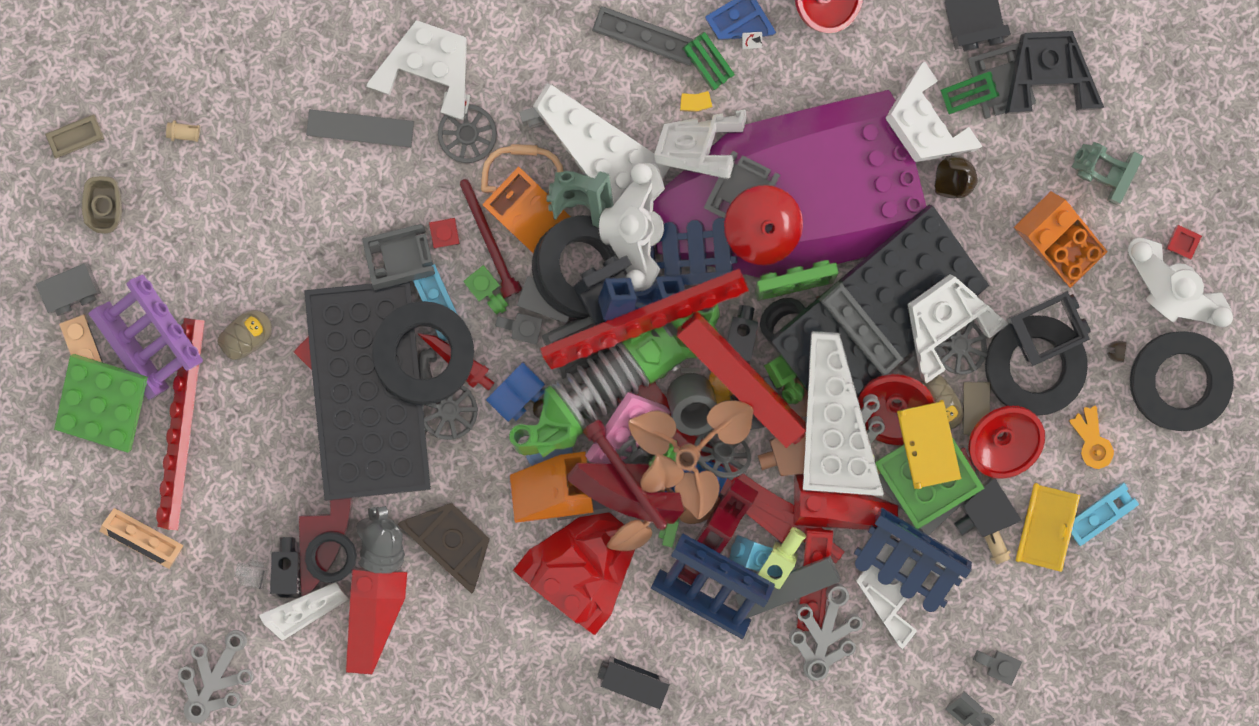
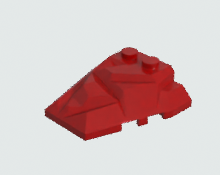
[513,512,635,635]

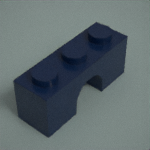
[598,277,685,320]

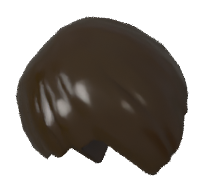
[934,156,978,199]

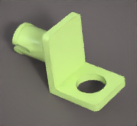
[758,527,806,589]

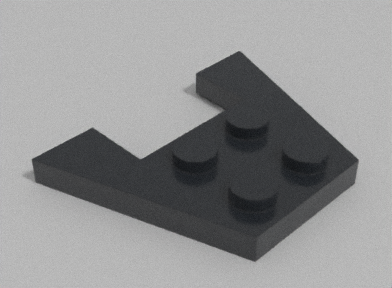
[1005,31,1105,114]

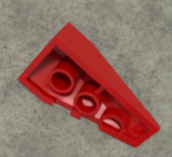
[794,474,898,530]
[346,568,408,675]

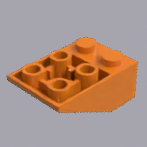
[482,166,571,253]
[1013,191,1108,288]
[510,451,594,523]

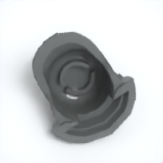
[356,506,405,573]

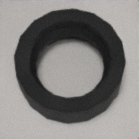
[759,298,805,346]
[305,531,357,583]

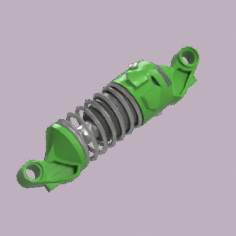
[509,304,720,458]

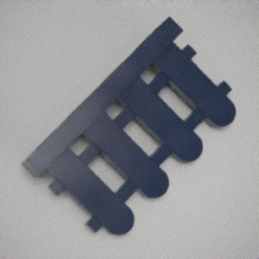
[650,218,741,285]
[854,507,972,612]

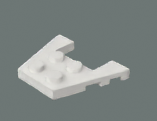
[367,20,467,121]
[886,62,982,162]
[654,110,746,178]
[908,274,1008,383]
[856,543,960,649]

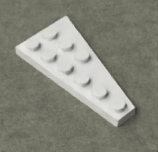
[533,83,670,204]
[803,331,883,496]

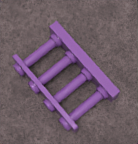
[88,275,203,400]

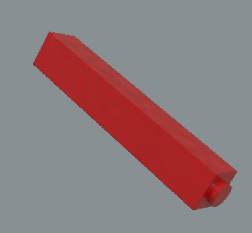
[677,312,806,448]

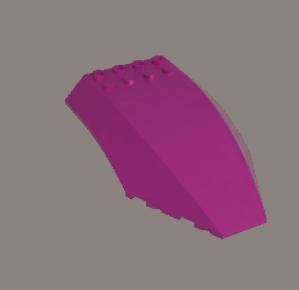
[653,90,926,278]

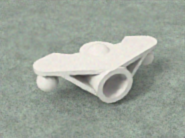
[599,163,665,291]
[1128,237,1233,327]

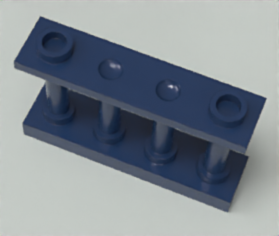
[650,533,775,639]

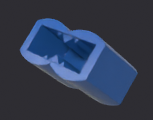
[486,362,545,422]

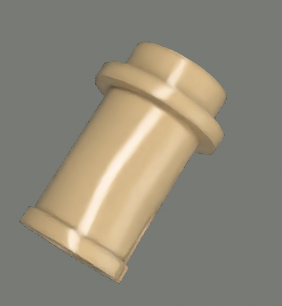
[166,120,200,142]
[984,531,1011,565]

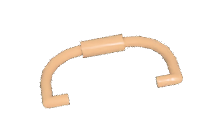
[481,144,563,195]

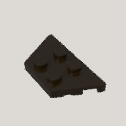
[398,502,490,594]

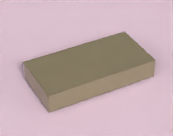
[45,114,105,159]
[963,382,990,435]

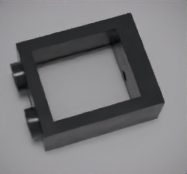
[1006,291,1091,367]
[597,656,670,710]

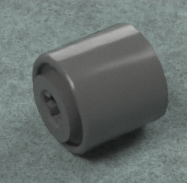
[667,373,717,435]

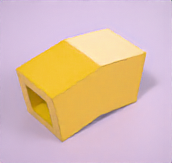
[680,91,713,112]

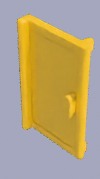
[897,400,961,489]
[1015,483,1080,572]

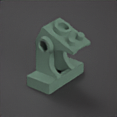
[1072,142,1144,205]
[547,171,614,228]

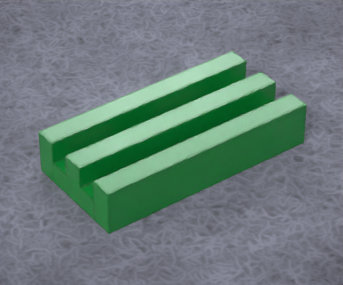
[682,32,735,90]
[940,71,1000,115]

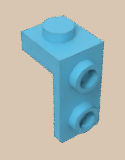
[729,535,783,577]

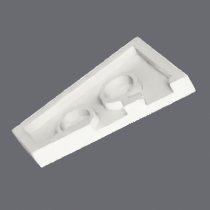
[259,582,349,641]

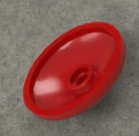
[795,0,863,33]
[724,185,803,265]
[858,374,935,445]
[968,406,1045,479]

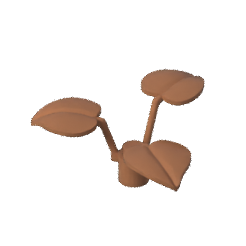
[628,400,754,519]
[607,454,721,551]

